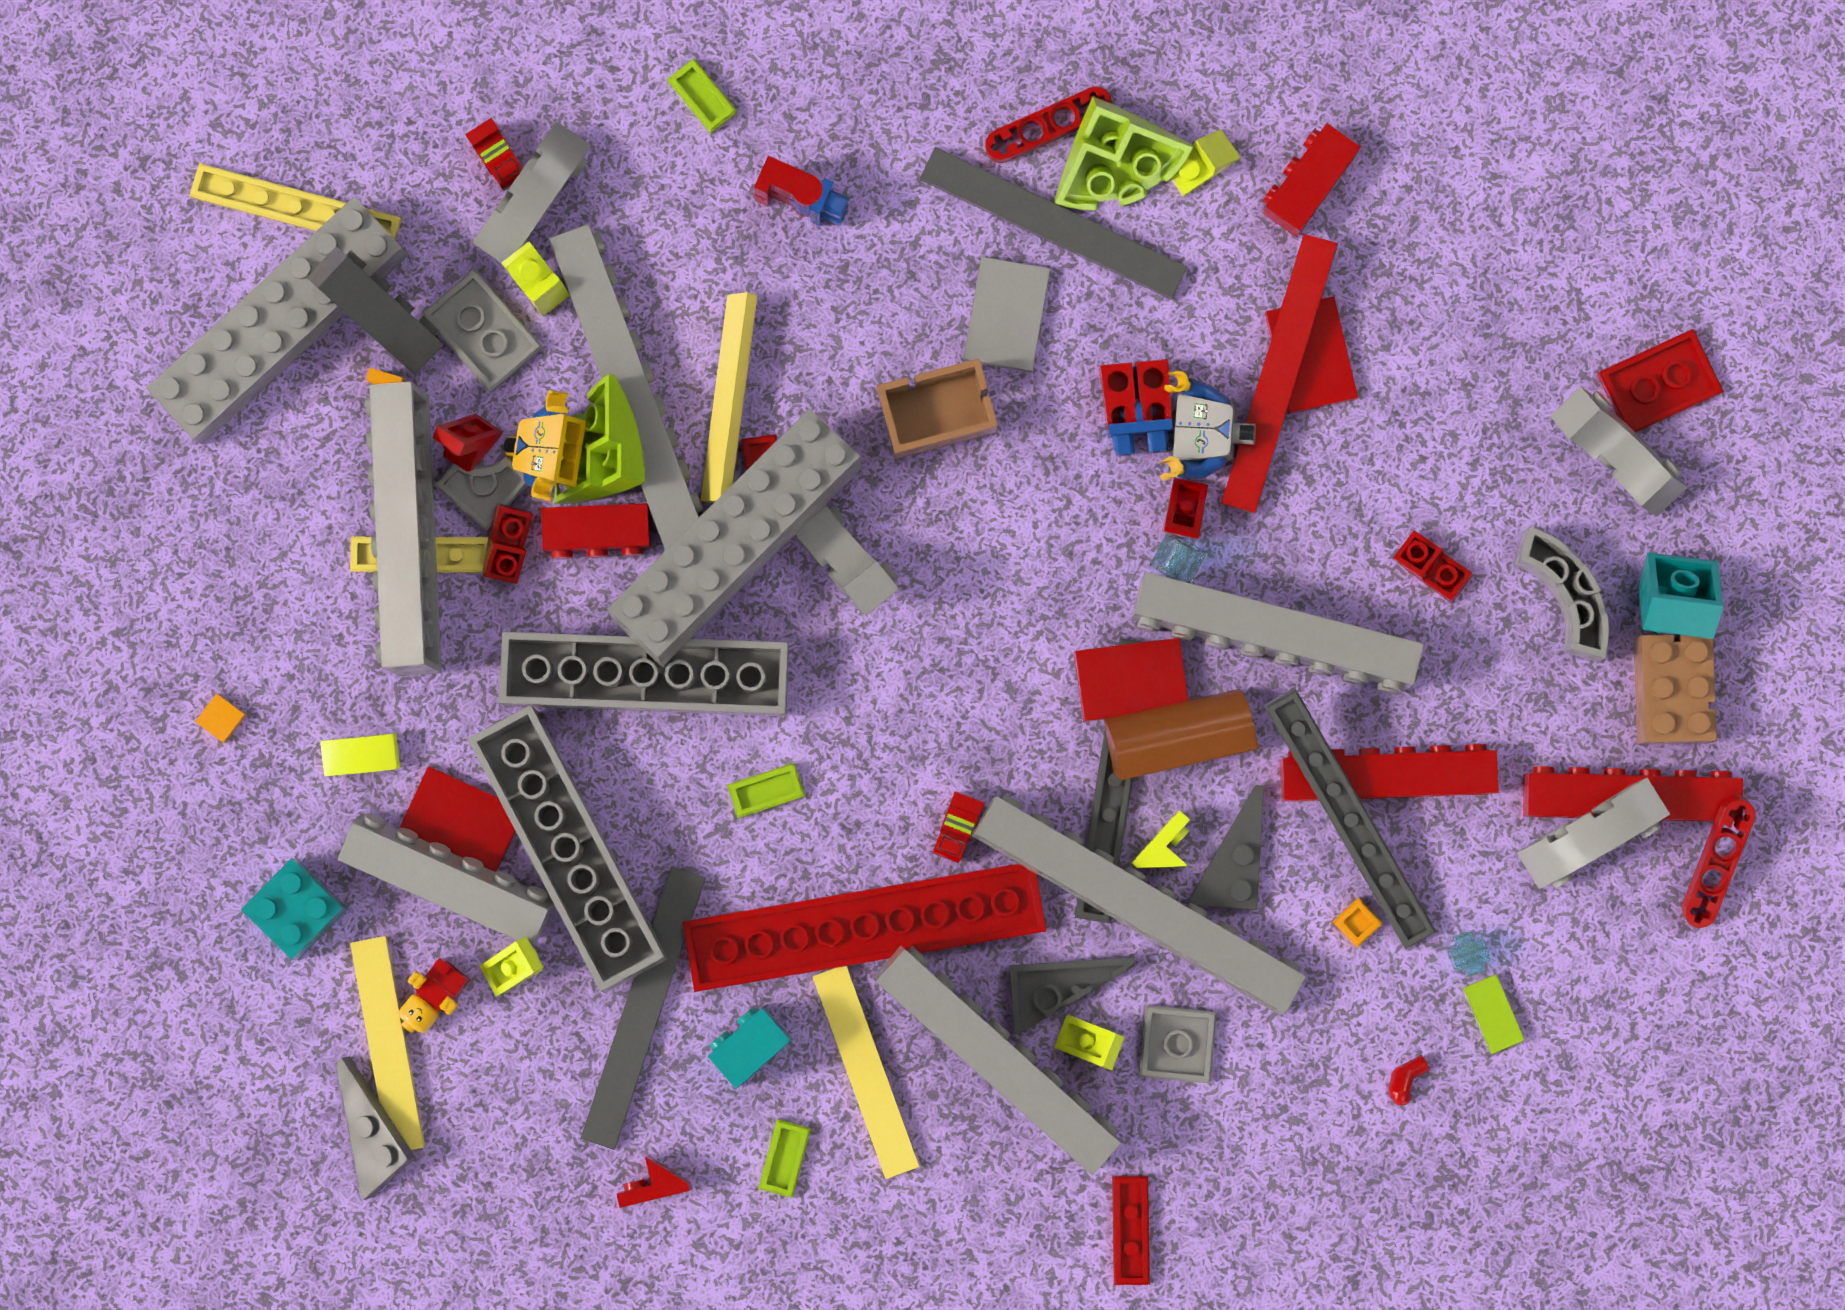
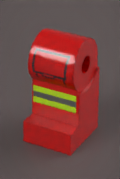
[465,117,523,191]
[932,791,985,864]

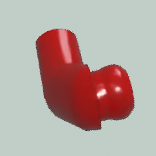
[1388,1055,1430,1106]

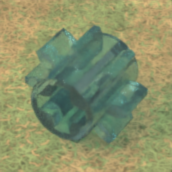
[1447,931,1490,977]

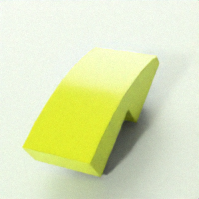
[320,733,400,776]

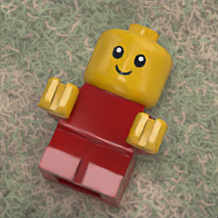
[399,957,471,1033]

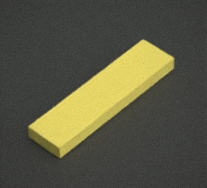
[350,536,488,573]

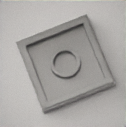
[1139,1005,1217,1084]

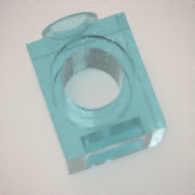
[1149,534,1208,583]

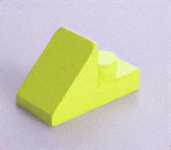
[1171,129,1241,197]
[501,242,570,317]
[1130,810,1190,869]
[479,936,544,997]
[1054,1015,1125,1070]

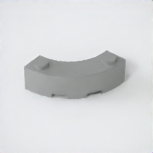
[472,121,591,263]
[1550,386,1688,516]
[795,504,899,616]
[1513,527,1609,662]
[1517,778,1670,889]

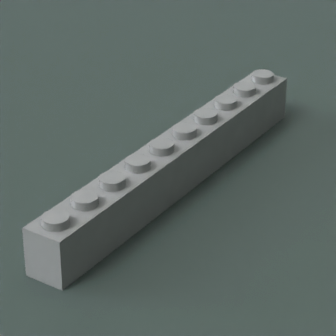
[549,224,704,551]
[971,795,1306,1015]

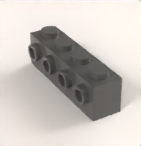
[307,246,444,375]

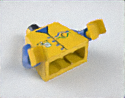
[504,390,586,502]

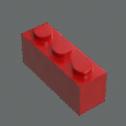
[1262,123,1361,238]
[541,503,651,560]

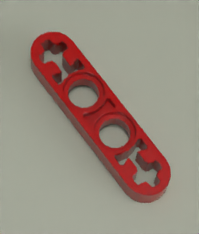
[985,86,1112,163]
[1681,795,1756,928]

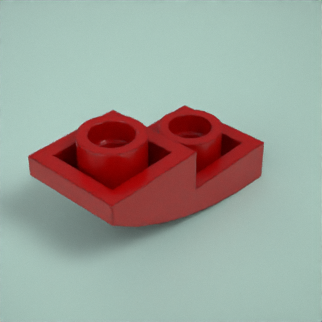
[482,503,533,584]
[1393,530,1473,604]

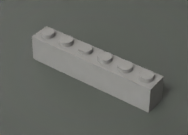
[337,813,554,947]

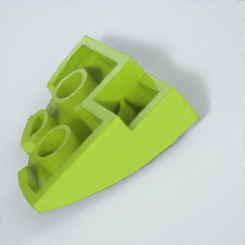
[1054,96,1193,210]
[553,374,645,504]

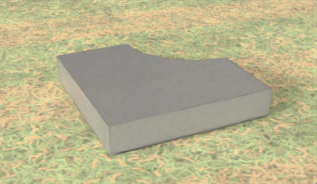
[434,456,529,532]

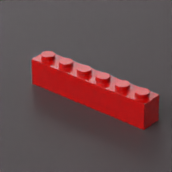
[1279,744,1499,802]
[1523,766,1743,822]

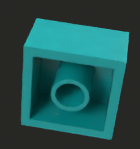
[1638,552,1724,639]
[241,858,349,960]
[707,1007,793,1089]

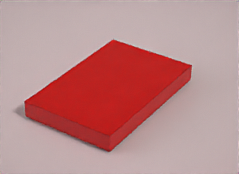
[1265,296,1358,415]
[1597,329,1724,432]
[1074,638,1188,722]
[399,766,516,872]

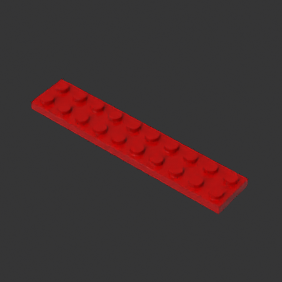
[683,864,1046,992]

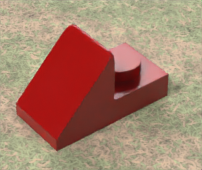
[432,414,503,472]
[1162,477,1208,539]
[616,1155,692,1208]

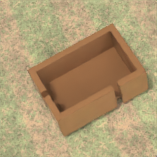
[877,358,998,459]
[1634,635,1717,745]

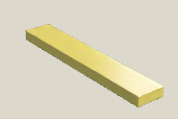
[189,163,402,240]
[700,292,757,504]
[350,936,425,1150]
[812,966,919,1179]

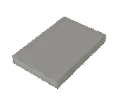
[963,256,1050,373]
[421,268,544,393]

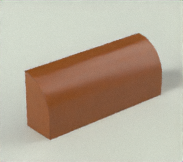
[1104,689,1259,780]

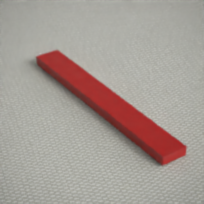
[1221,234,1338,514]

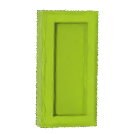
[667,58,738,135]
[727,763,806,819]
[1462,974,1525,1054]
[758,1119,811,1198]

